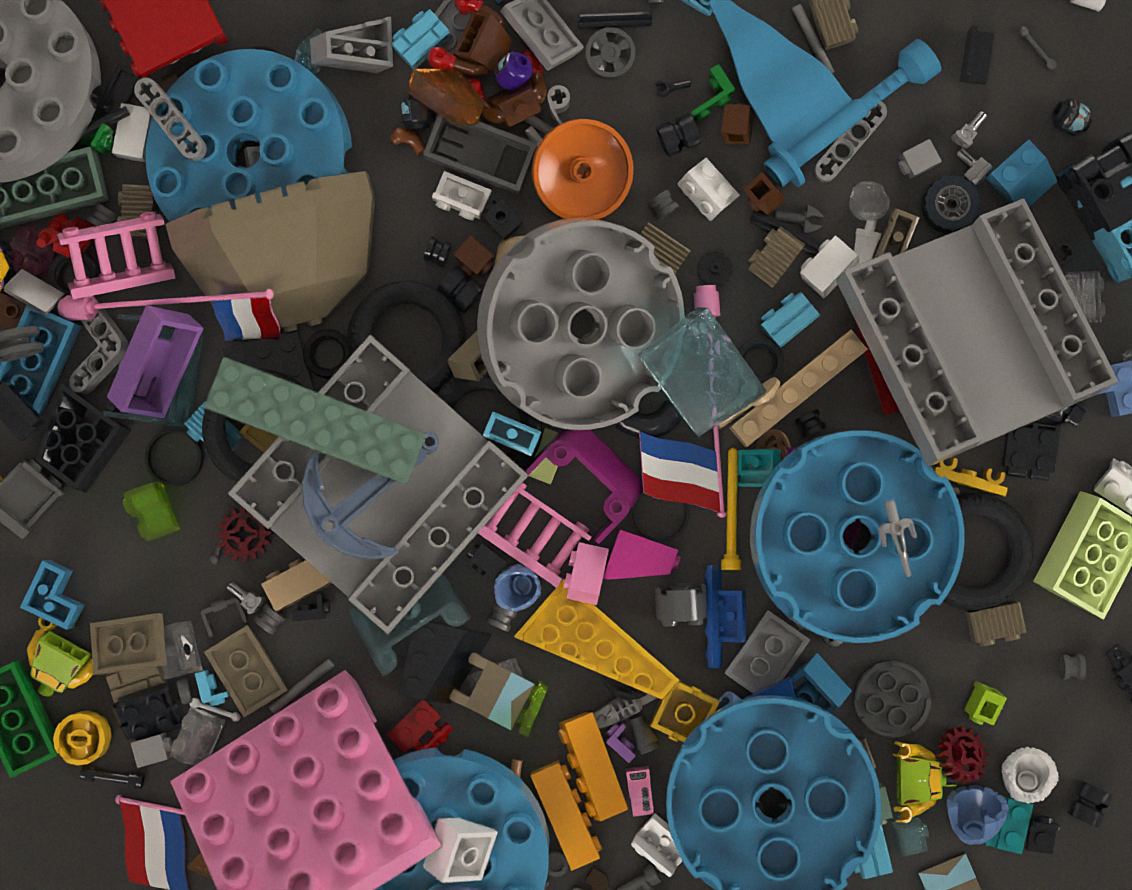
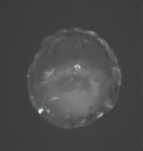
[849,181,890,221]

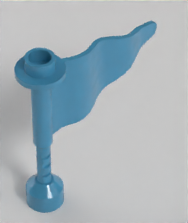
[709,0,941,187]

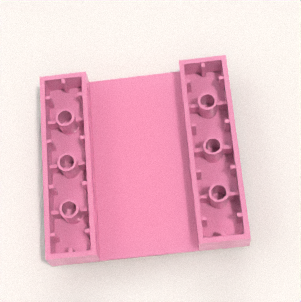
[170,670,442,890]

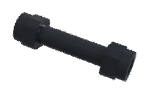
[80,765,145,789]

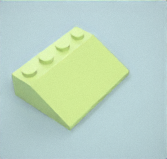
[1033,491,1132,620]

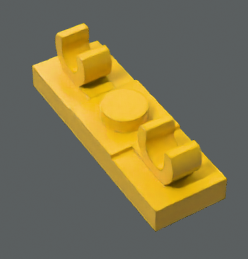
[931,458,1008,496]

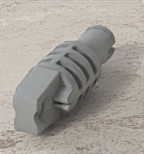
[593,690,657,729]

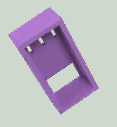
[107,305,203,418]

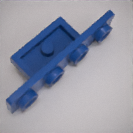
[704,565,746,668]

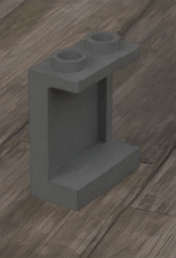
[0,456,64,540]

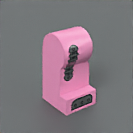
[626,765,654,817]

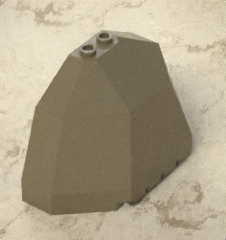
[166,171,375,333]

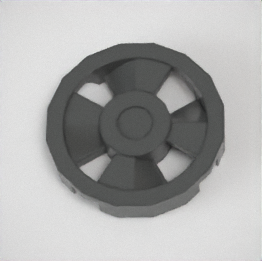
[585,27,635,79]

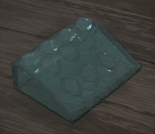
[638,307,766,437]

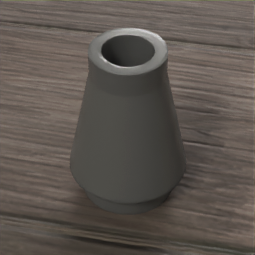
[630,715,660,756]

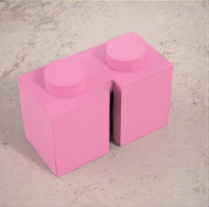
[564,542,609,605]

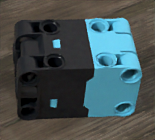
[1056,131,1132,283]

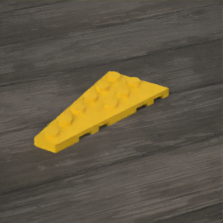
[514,579,680,700]

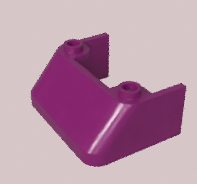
[523,428,643,544]

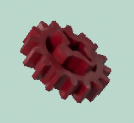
[216,506,273,562]
[936,726,989,784]

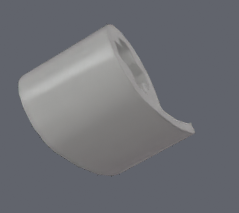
[547,85,570,125]

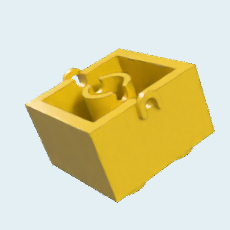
[649,681,719,742]

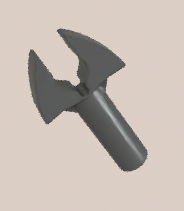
[774,205,824,234]

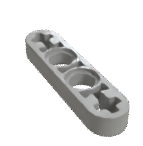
[134,77,207,161]
[814,102,887,183]

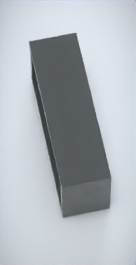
[423,107,537,196]

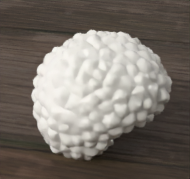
[1002,747,1059,804]

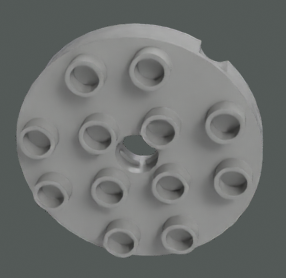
[0,0,101,182]
[477,218,685,430]

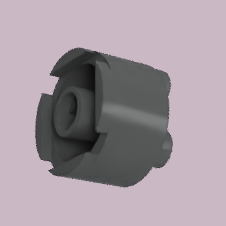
[654,583,707,626]

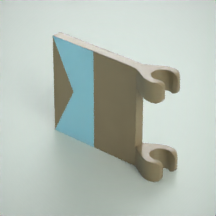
[450,652,534,730]
[918,853,981,890]

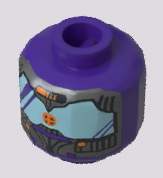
[494,52,533,90]

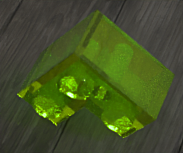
[123,482,180,541]

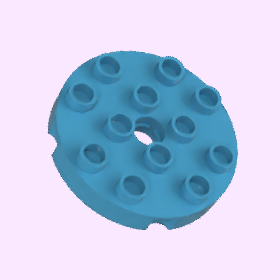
[145,49,352,222]
[750,431,964,643]
[666,695,881,890]
[374,748,550,890]

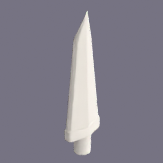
[854,217,882,265]

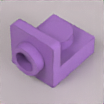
[605,721,636,763]

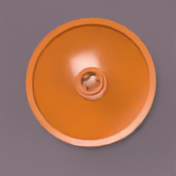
[532,119,634,220]

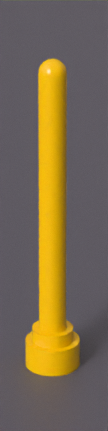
[721,448,741,570]

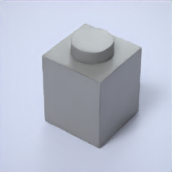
[898,139,942,179]
[131,733,174,768]

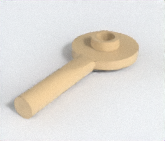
[718,377,780,430]

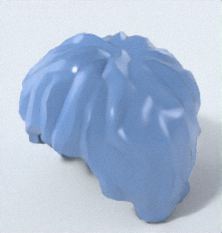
[494,564,542,612]

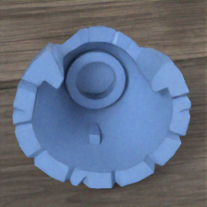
[947,785,1008,845]

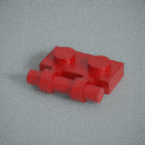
[36,213,96,258]
[387,700,454,753]

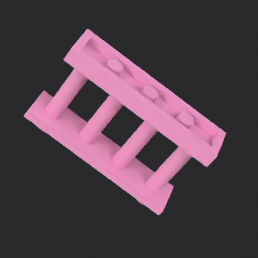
[57,212,175,300]
[478,483,591,588]

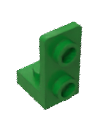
[690,64,735,121]
[78,120,116,157]

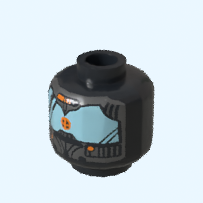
[401,92,435,129]
[1051,98,1092,136]

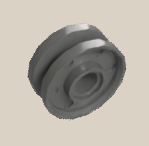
[0,326,44,363]

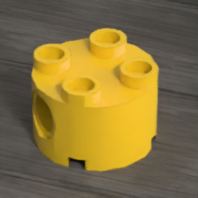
[53,710,112,766]

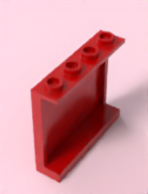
[99,0,229,78]

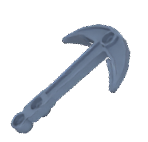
[302,432,439,559]

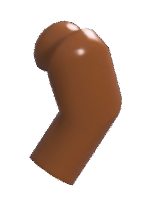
[390,127,426,156]

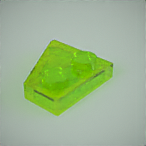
[517,681,549,737]

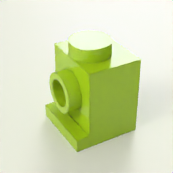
[964,681,1007,725]

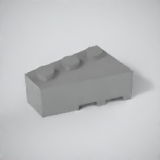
[310,16,393,73]

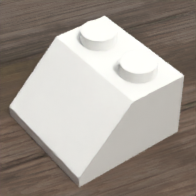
[423,818,497,883]

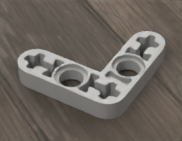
[69,302,129,394]

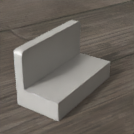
[4,269,65,316]

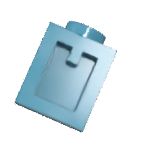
[195,669,230,706]

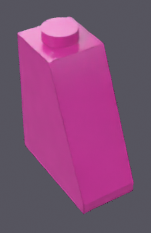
[603,529,681,580]

